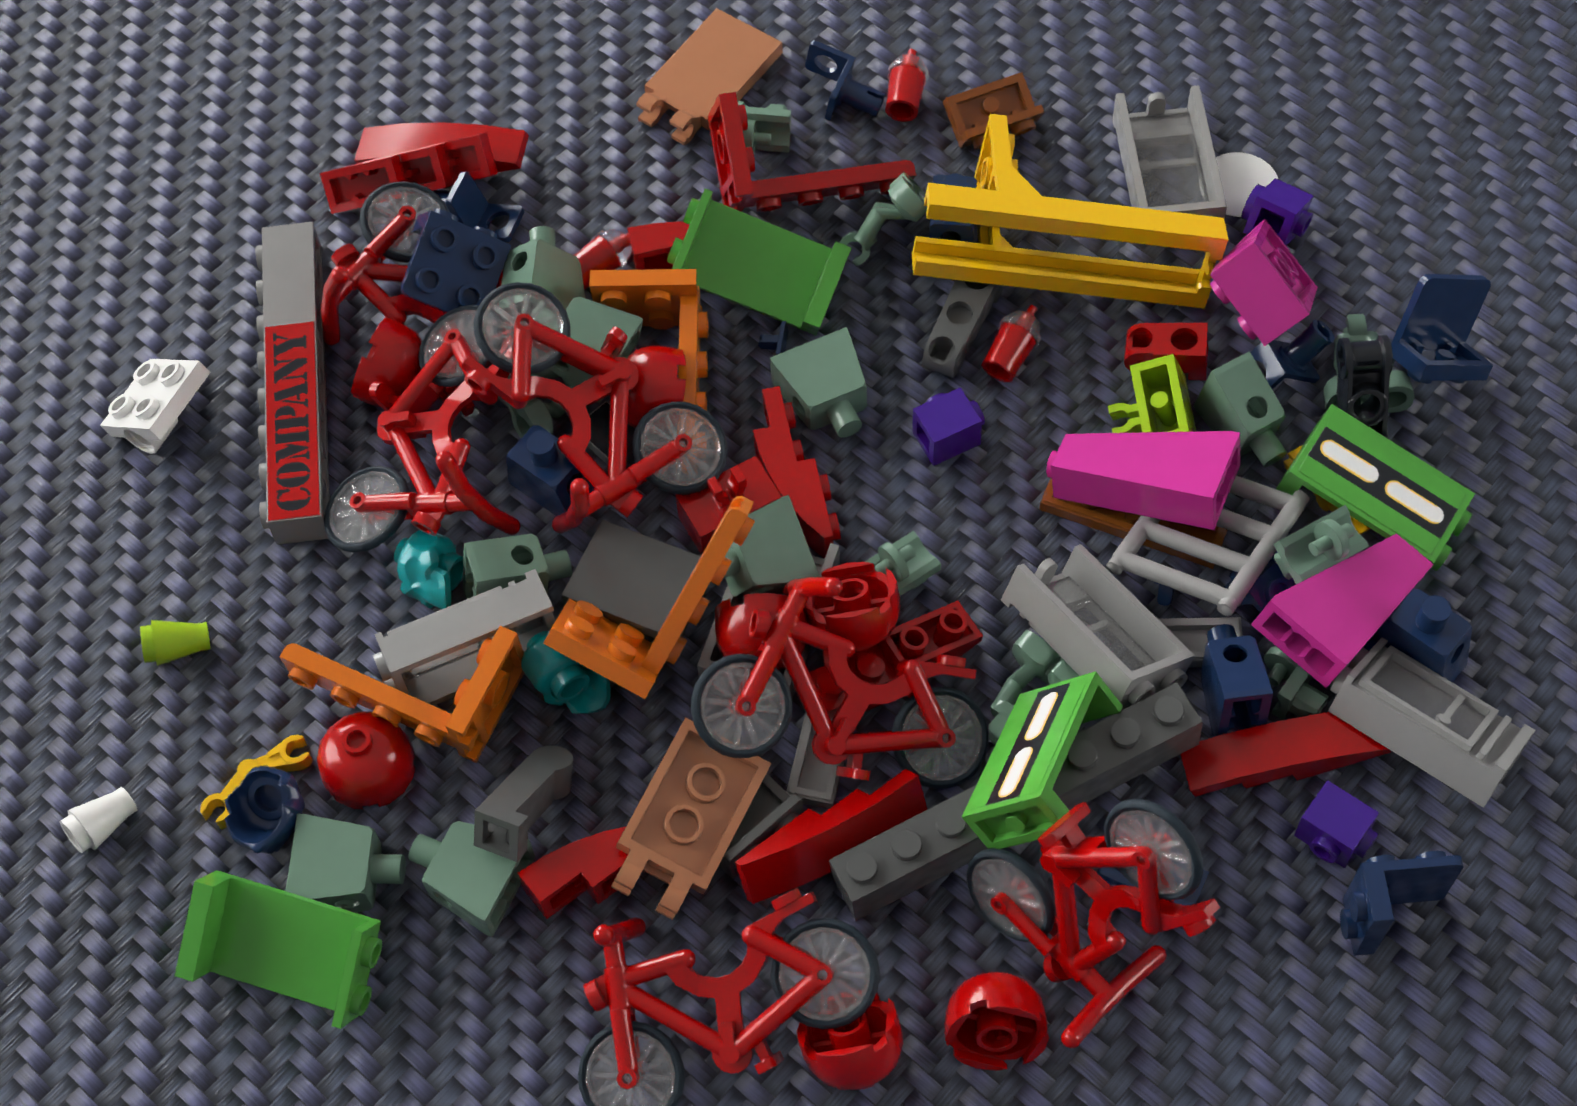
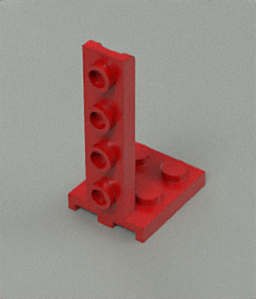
[707,92,916,212]

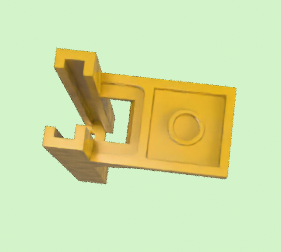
[912,114,1229,309]

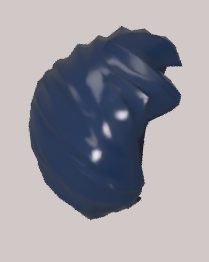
[224,765,305,854]

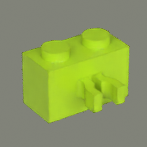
[1108,354,1196,433]

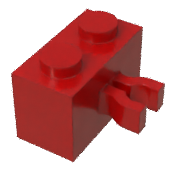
[675,456,782,555]

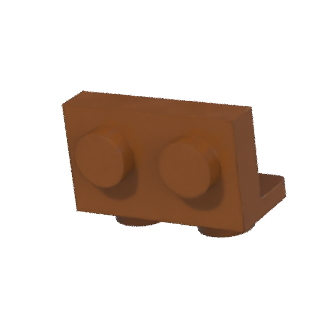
[943,72,1045,150]

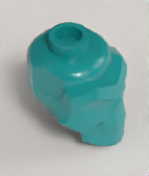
[394,530,463,610]
[521,631,611,714]

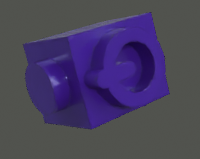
[1241,178,1314,246]

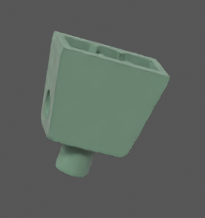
[499,226,585,325]
[532,297,643,403]
[770,327,867,438]
[1193,351,1287,467]
[712,495,820,598]
[463,534,572,599]
[286,814,406,912]
[408,821,535,937]

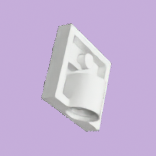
[100,359,211,454]

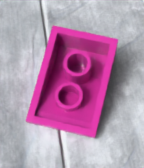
[1210,219,1318,346]

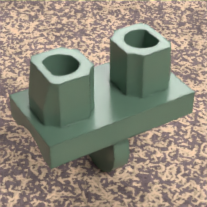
[738,101,791,153]
[1273,505,1369,584]
[865,530,941,596]
[1264,646,1351,720]

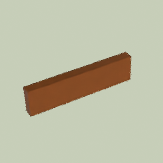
[1039,478,1228,569]

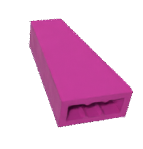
[1046,431,1240,530]
[1251,534,1434,688]

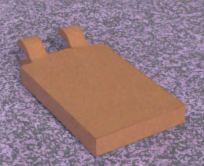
[636,8,783,145]
[611,717,772,920]

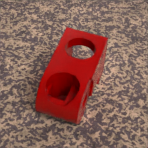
[1124,323,1208,381]

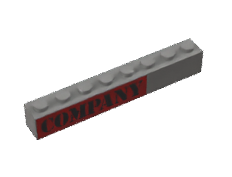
[255,222,330,545]

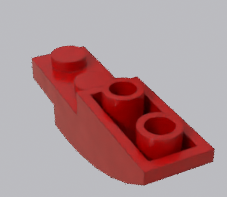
[753,386,841,559]
[793,600,983,719]

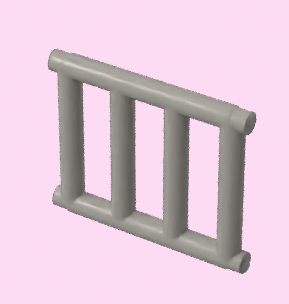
[1106,476,1309,616]

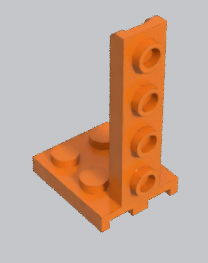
[589,269,709,475]
[543,496,755,699]
[279,626,524,763]

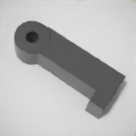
[922,280,1003,378]
[474,745,573,862]

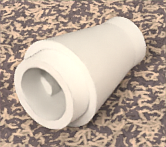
[60,787,138,853]

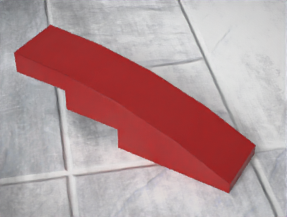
[354,122,529,172]
[320,132,498,214]
[1181,712,1391,797]
[735,769,928,904]

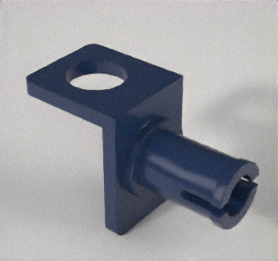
[805,40,886,121]
[423,172,525,242]
[1250,320,1335,389]

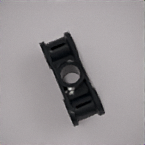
[1336,335,1393,439]

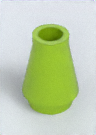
[140,620,211,666]

